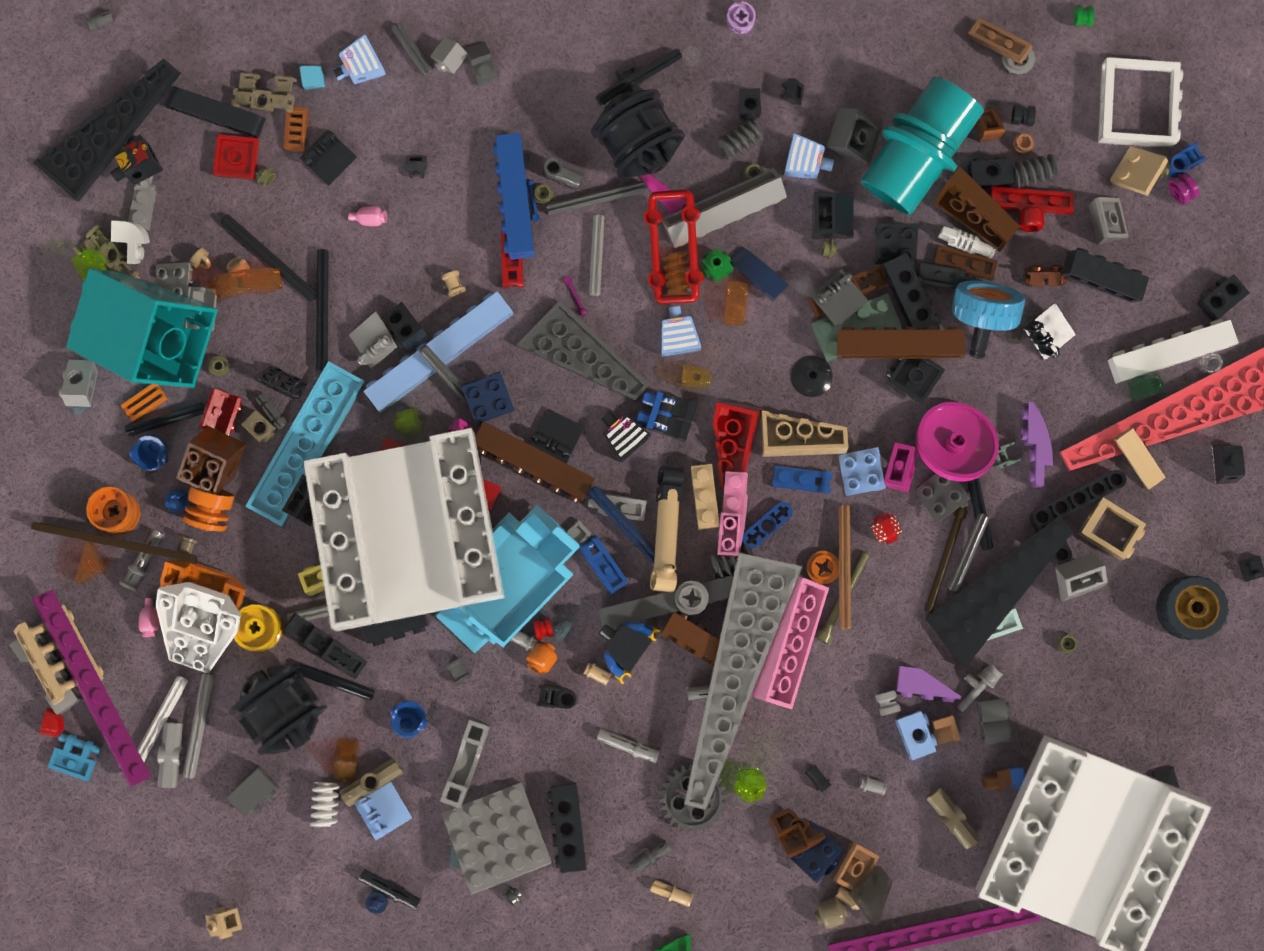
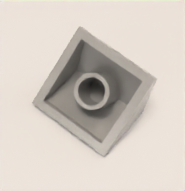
[1088,197,1129,244]

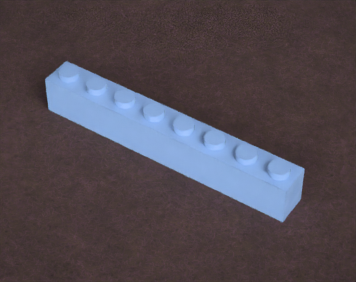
[364,291,513,413]

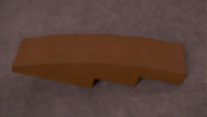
[807,264,888,317]

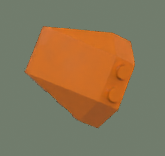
[160,560,246,644]

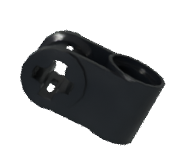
[536,685,578,709]

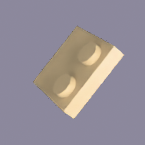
[1110,146,1168,196]

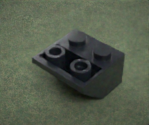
[812,192,854,239]

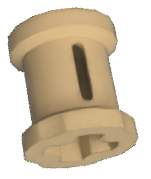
[441,270,466,297]

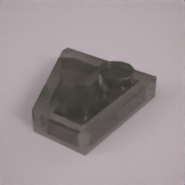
[848,865,893,926]

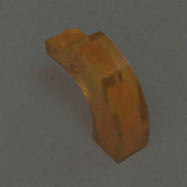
[207,268,283,303]

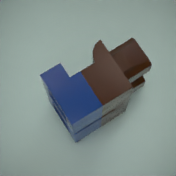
[981,765,1025,793]

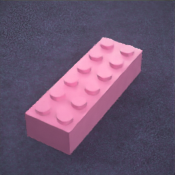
[751,577,829,709]

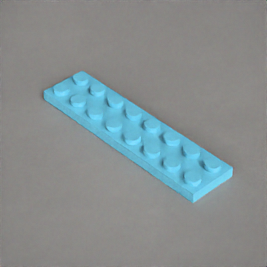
[245,361,365,527]

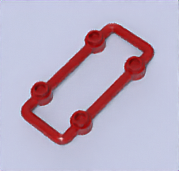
[644,189,704,304]

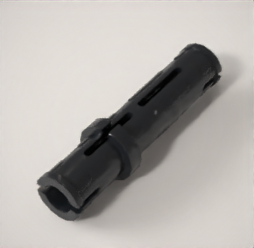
[359,869,421,911]

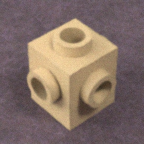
[206,906,242,939]

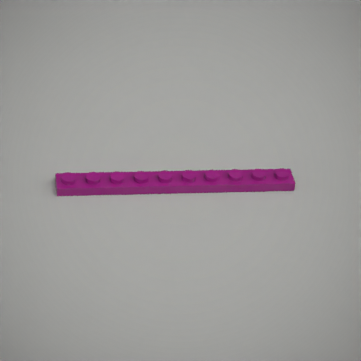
[32,589,151,788]
[827,906,1041,951]

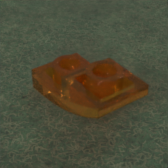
[722,280,748,326]

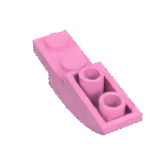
[718,471,748,556]

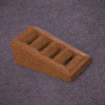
[284,107,310,152]

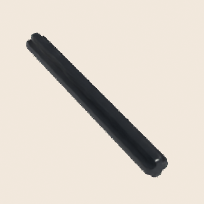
[221,214,317,302]
[316,249,329,372]

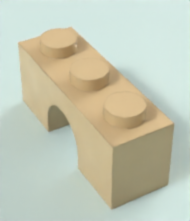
[690,464,720,530]

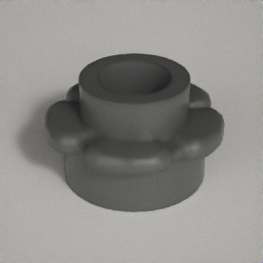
[504,887,523,907]

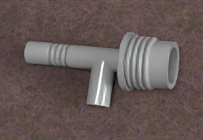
[957,664,1003,712]

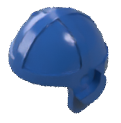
[129,434,169,471]
[390,701,428,738]

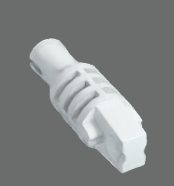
[938,226,996,258]

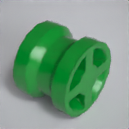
[1073,6,1094,27]

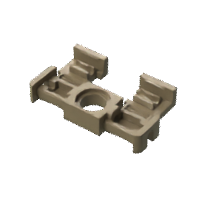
[231,73,297,113]
[73,225,139,277]

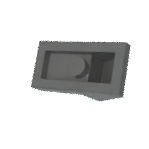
[466,42,498,86]

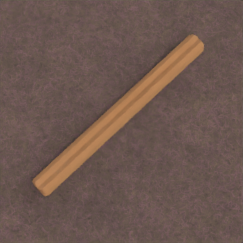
[838,505,851,630]

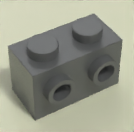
[227,767,279,817]

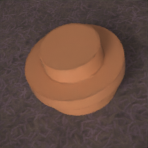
[1013,133,1034,154]

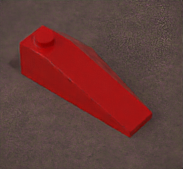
[713,402,762,488]

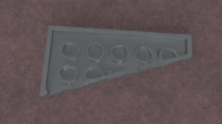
[517,300,650,401]

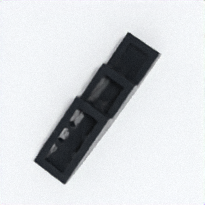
[283,612,367,679]

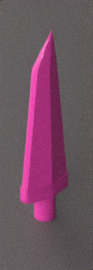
[639,174,686,214]

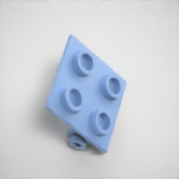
[838,447,886,496]
[355,782,412,840]

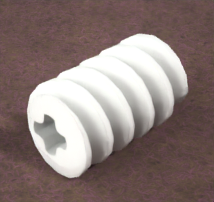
[310,782,340,827]

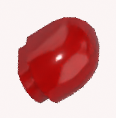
[40,708,64,738]

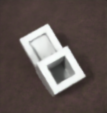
[111,220,150,264]

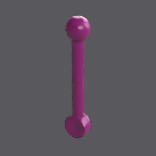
[564,277,587,316]

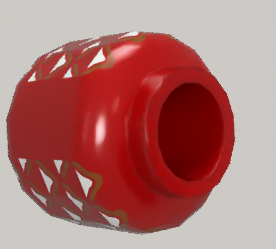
[871,512,902,545]

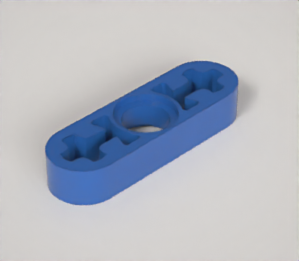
[742,502,793,549]

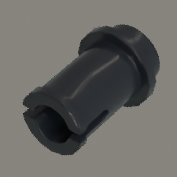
[805,764,831,793]

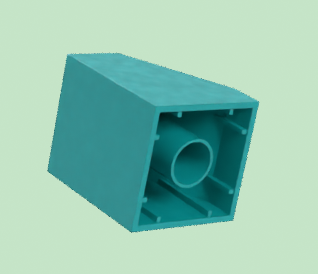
[66,268,218,388]

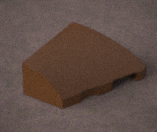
[769,808,825,859]

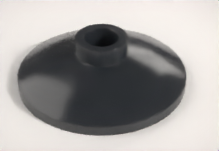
[791,356,833,397]

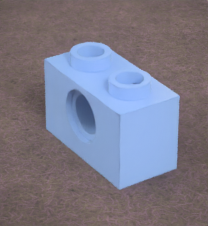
[895,711,937,760]

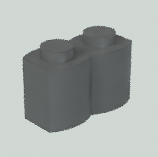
[977,698,1013,744]

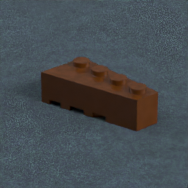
[933,167,1020,252]
[660,611,721,667]

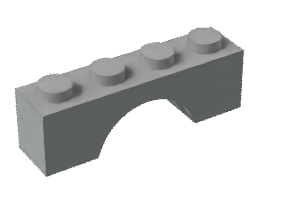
[10,633,83,715]
[440,719,491,808]

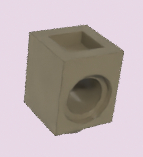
[241,410,277,444]

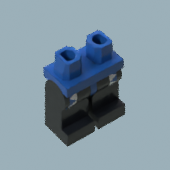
[636,392,698,443]

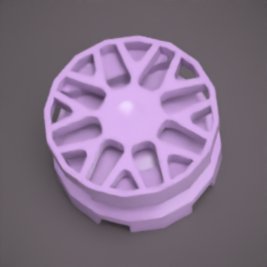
[726,1,756,34]

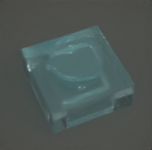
[554,620,573,643]

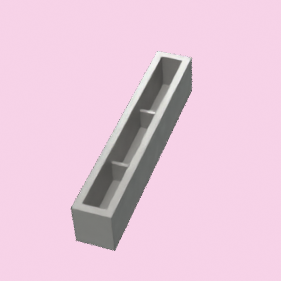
[662,168,787,248]

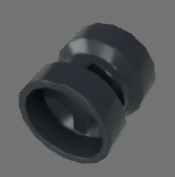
[1011,104,1036,127]

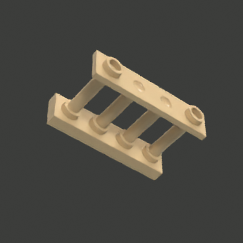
[14,605,104,706]

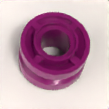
[1168,172,1199,205]

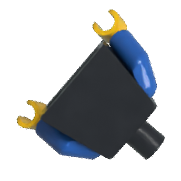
[598,622,661,684]

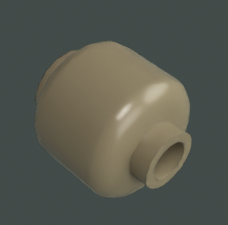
[814,898,848,929]

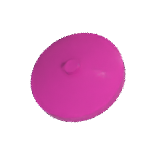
[916,402,999,482]

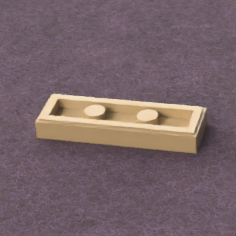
[1114,427,1166,490]

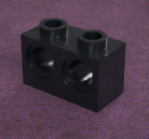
[1197,274,1250,321]
[382,302,429,353]
[282,474,313,526]

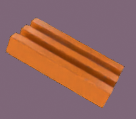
[121,384,168,423]

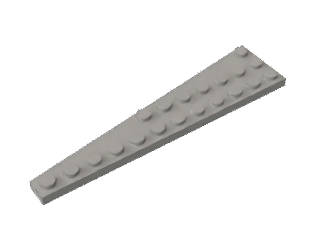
[684,553,802,809]

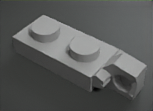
[128,176,156,231]
[588,494,647,521]

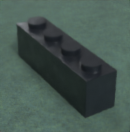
[1061,248,1149,303]

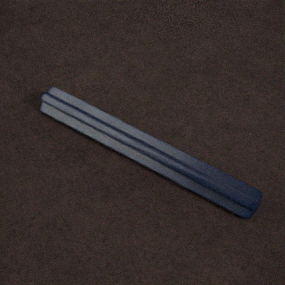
[588,485,655,564]

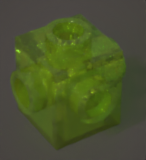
[71,247,107,282]
[734,768,767,803]

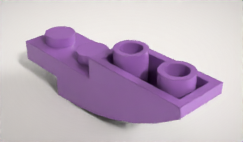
[1021,402,1053,487]

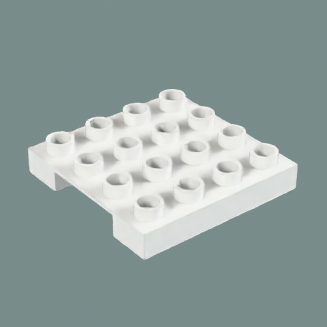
[304,428,505,631]
[976,735,1211,951]

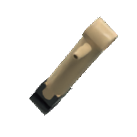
[650,466,684,592]

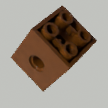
[177,426,246,495]

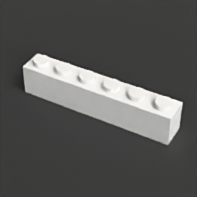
[1108,319,1239,384]

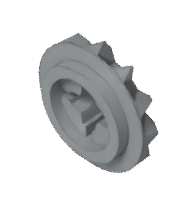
[1001,49,1035,75]
[675,581,709,615]

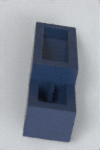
[730,246,788,302]

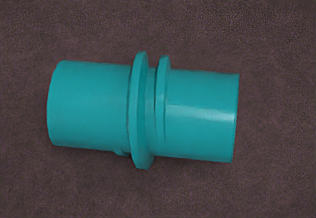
[860,76,984,216]

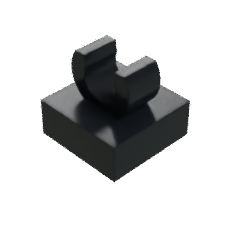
[779,78,804,105]
[405,156,427,179]
[1238,556,1264,582]

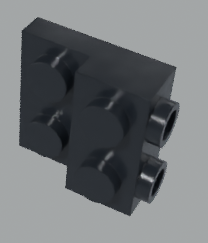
[885,359,946,405]

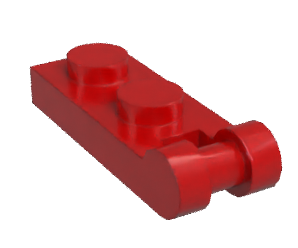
[501,230,524,289]

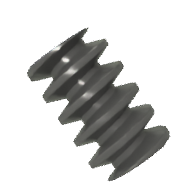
[717,120,764,161]
[1013,154,1059,188]
[710,545,753,579]

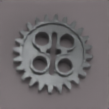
[659,763,728,833]

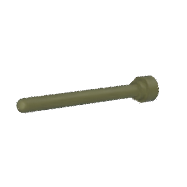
[814,551,869,645]

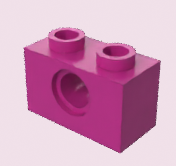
[884,443,919,493]

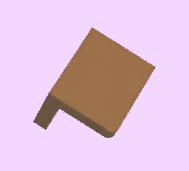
[930,715,960,745]

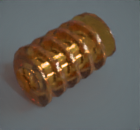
[662,251,692,296]

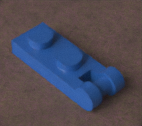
[772,466,833,494]
[578,535,628,595]

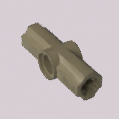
[339,757,404,807]
[926,787,980,850]

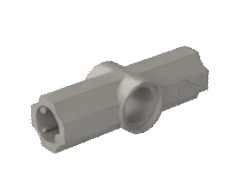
[157,722,183,788]

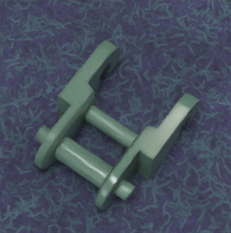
[996,442,1022,468]

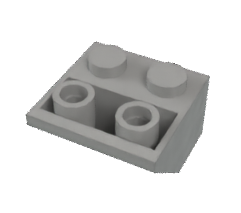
[1055,553,1108,602]

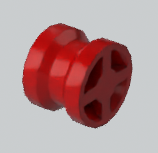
[533,616,554,640]

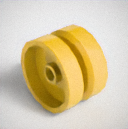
[234,605,283,651]

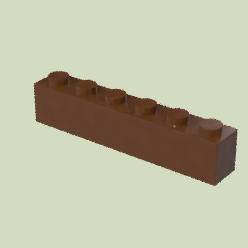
[837,326,965,359]
[475,421,595,503]

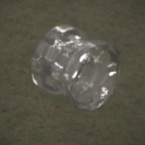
[1197,352,1223,375]

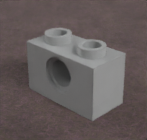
[59,359,98,407]

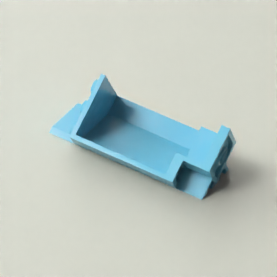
[434,505,580,653]

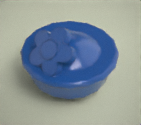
[165,489,191,514]

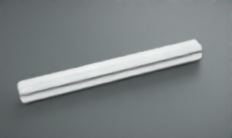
[137,676,188,761]

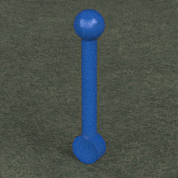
[527,179,540,222]

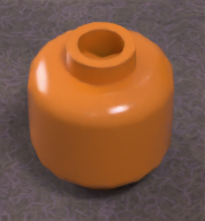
[526,642,557,674]

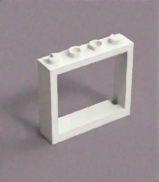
[1098,57,1183,148]

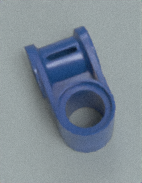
[1168,142,1207,177]

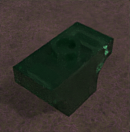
[1127,372,1166,402]

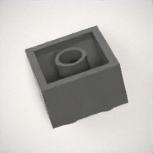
[827,108,881,164]

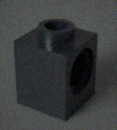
[738,88,761,121]

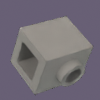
[430,37,468,74]

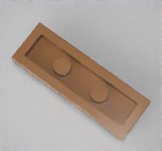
[968,18,1032,64]

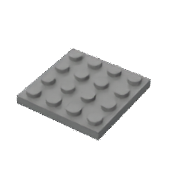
[441,783,552,895]

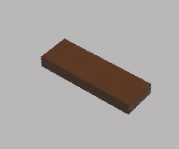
[933,245,998,281]

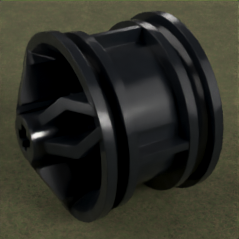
[591,89,685,178]
[229,664,328,755]

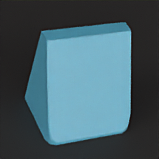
[300,66,325,90]

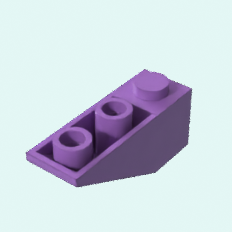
[895,666,961,703]

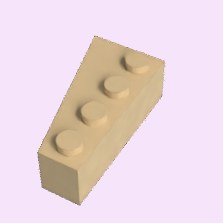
[761,410,848,457]

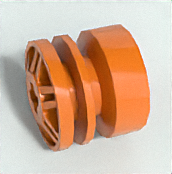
[86,486,141,535]
[182,486,235,531]

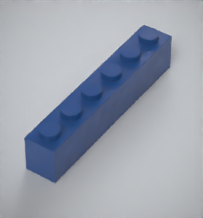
[493,133,535,260]

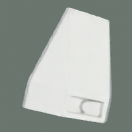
[156,582,241,674]

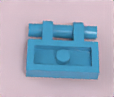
[47,733,102,781]

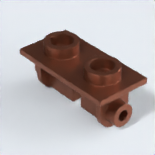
[1023,265,1067,287]

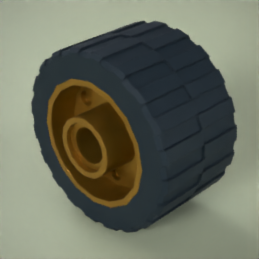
[1156,576,1229,640]

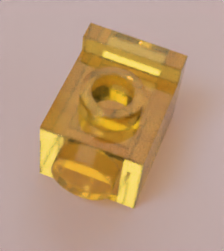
[681,365,712,391]

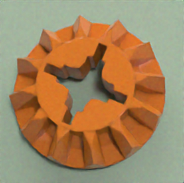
[806,551,839,584]

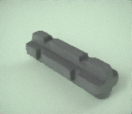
[255,393,287,430]

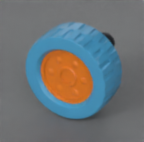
[952,280,1025,359]

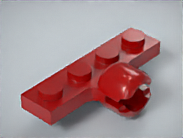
[990,187,1074,233]

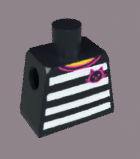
[601,411,651,463]

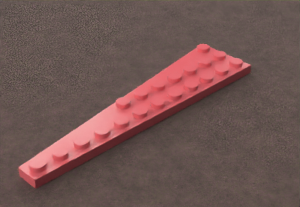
[1059,348,1264,471]

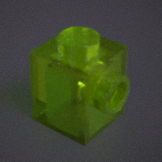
[394,407,424,436]

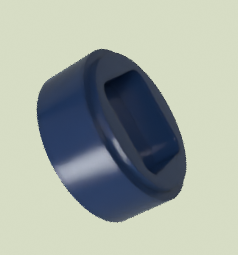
[366,891,388,914]

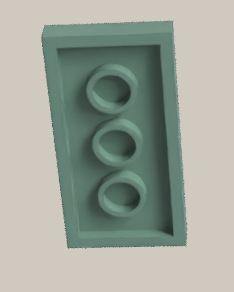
[811,293,903,362]

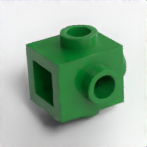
[701,248,734,284]

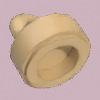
[189,248,211,269]
[226,256,250,279]

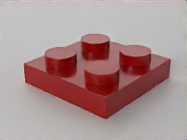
[213,134,260,180]

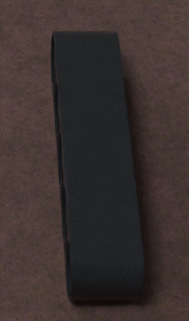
[164,86,266,139]

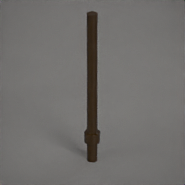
[924,493,971,613]

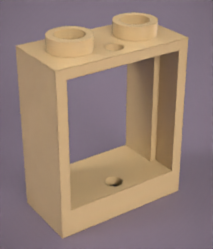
[1077,497,1146,560]

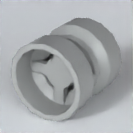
[875,690,901,716]

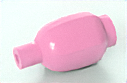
[348,206,387,226]
[138,598,159,637]

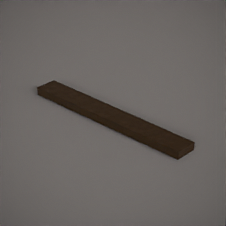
[31,521,198,564]

